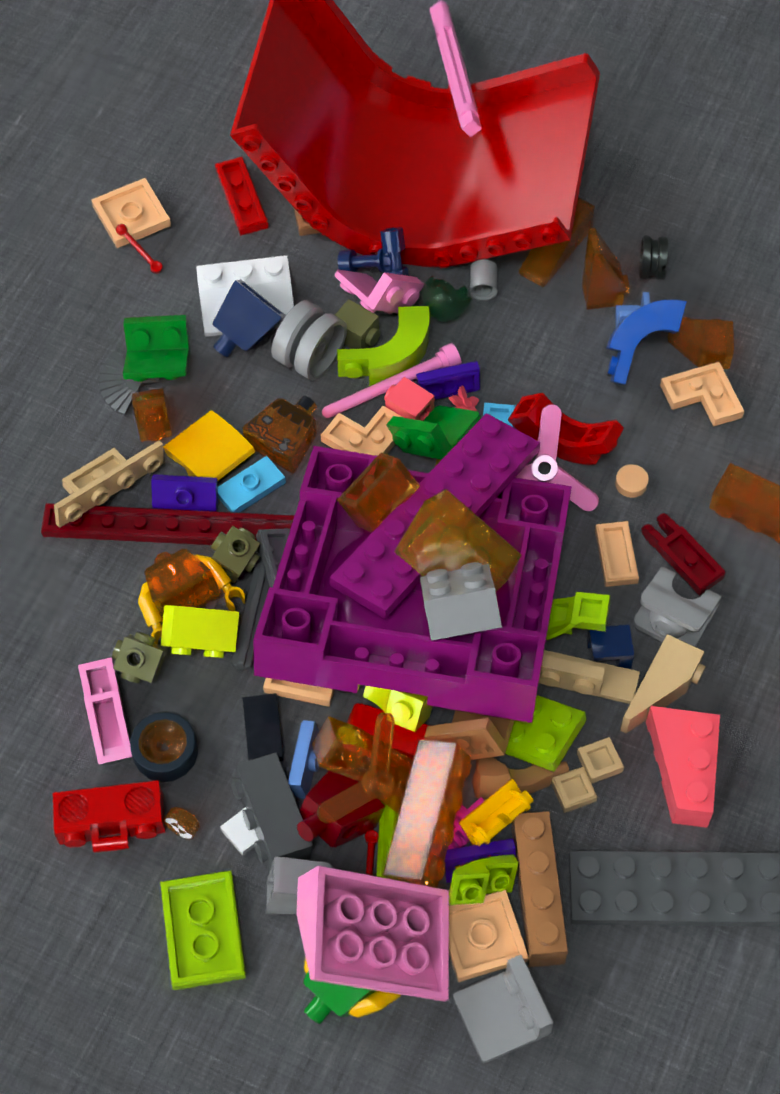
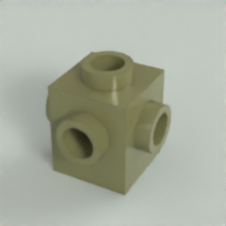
[211,525,260,584]
[112,632,168,683]

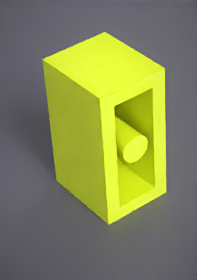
[161,605,239,658]

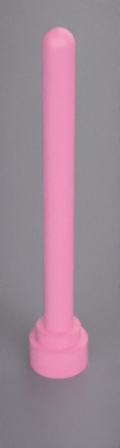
[322,343,462,418]

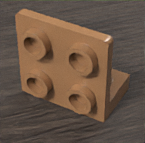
[424,710,514,763]

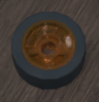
[130,712,198,782]

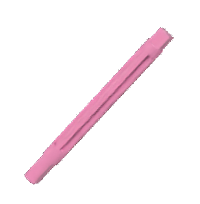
[430,0,482,137]

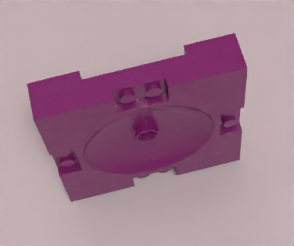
[253,446,572,723]

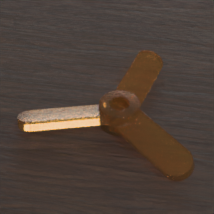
[317,712,431,827]

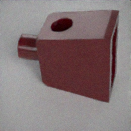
[297,763,386,848]

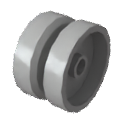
[271,300,347,381]

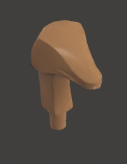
[472,757,569,800]

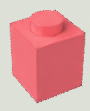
[384,377,435,421]

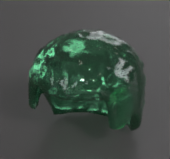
[420,276,472,322]

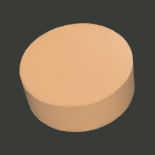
[615,464,649,498]

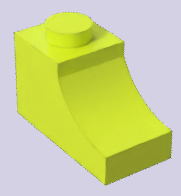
[363,686,433,732]

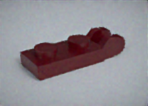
[641,513,726,596]

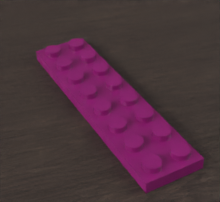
[329,413,540,619]

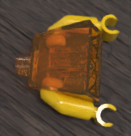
[138,549,245,644]

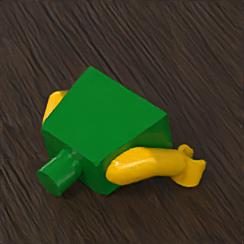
[303,956,401,1024]

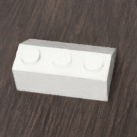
[196,255,294,337]

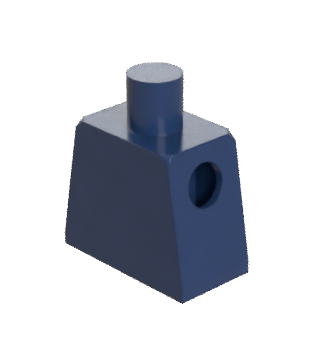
[212,279,286,358]

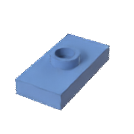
[288,720,322,799]

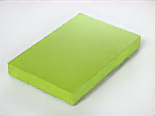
[160,870,246,990]

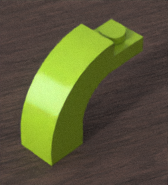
[337,306,429,386]

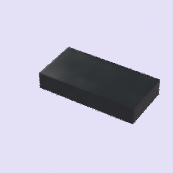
[242,693,284,761]

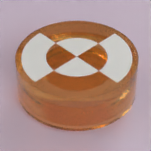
[163,807,200,840]

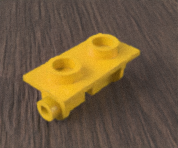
[459,779,534,846]

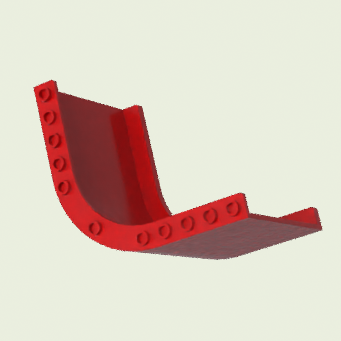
[230,0,601,268]

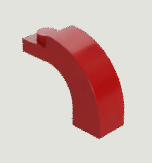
[508,393,624,465]

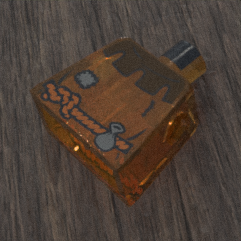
[243,396,317,474]

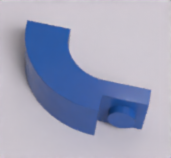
[606,299,687,385]

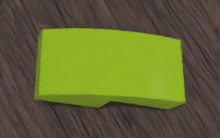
[449,854,518,905]

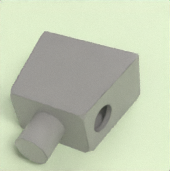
[266,857,332,914]

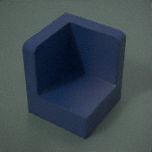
[587,625,634,669]

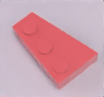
[646,706,720,828]

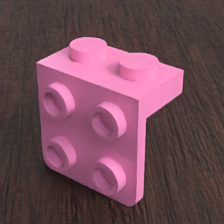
[334,270,425,315]

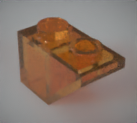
[667,317,734,369]
[132,388,172,442]

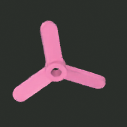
[516,405,599,512]

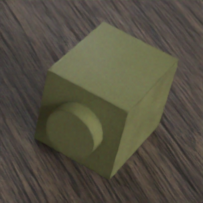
[335,299,381,349]

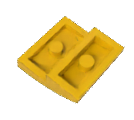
[163,410,255,481]

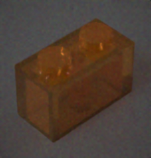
[337,453,420,532]

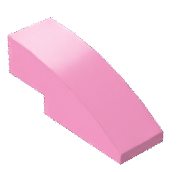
[78,657,132,765]

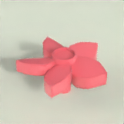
[448,385,480,411]

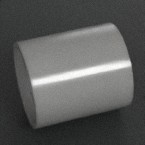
[470,259,497,300]

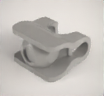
[633,567,722,647]

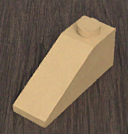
[620,634,706,733]

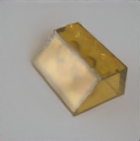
[394,489,522,592]

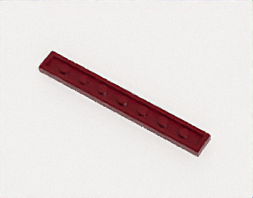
[41,503,295,548]

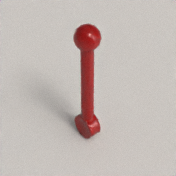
[116,224,162,274]
[365,830,379,876]

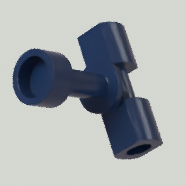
[338,227,409,276]

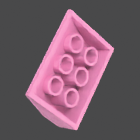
[297,866,449,1001]

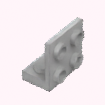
[453,955,553,1063]

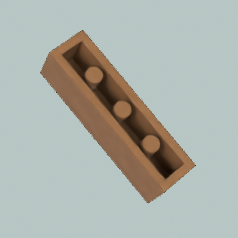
[511,811,568,967]

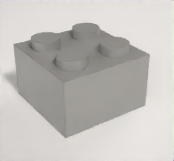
[420,562,502,641]

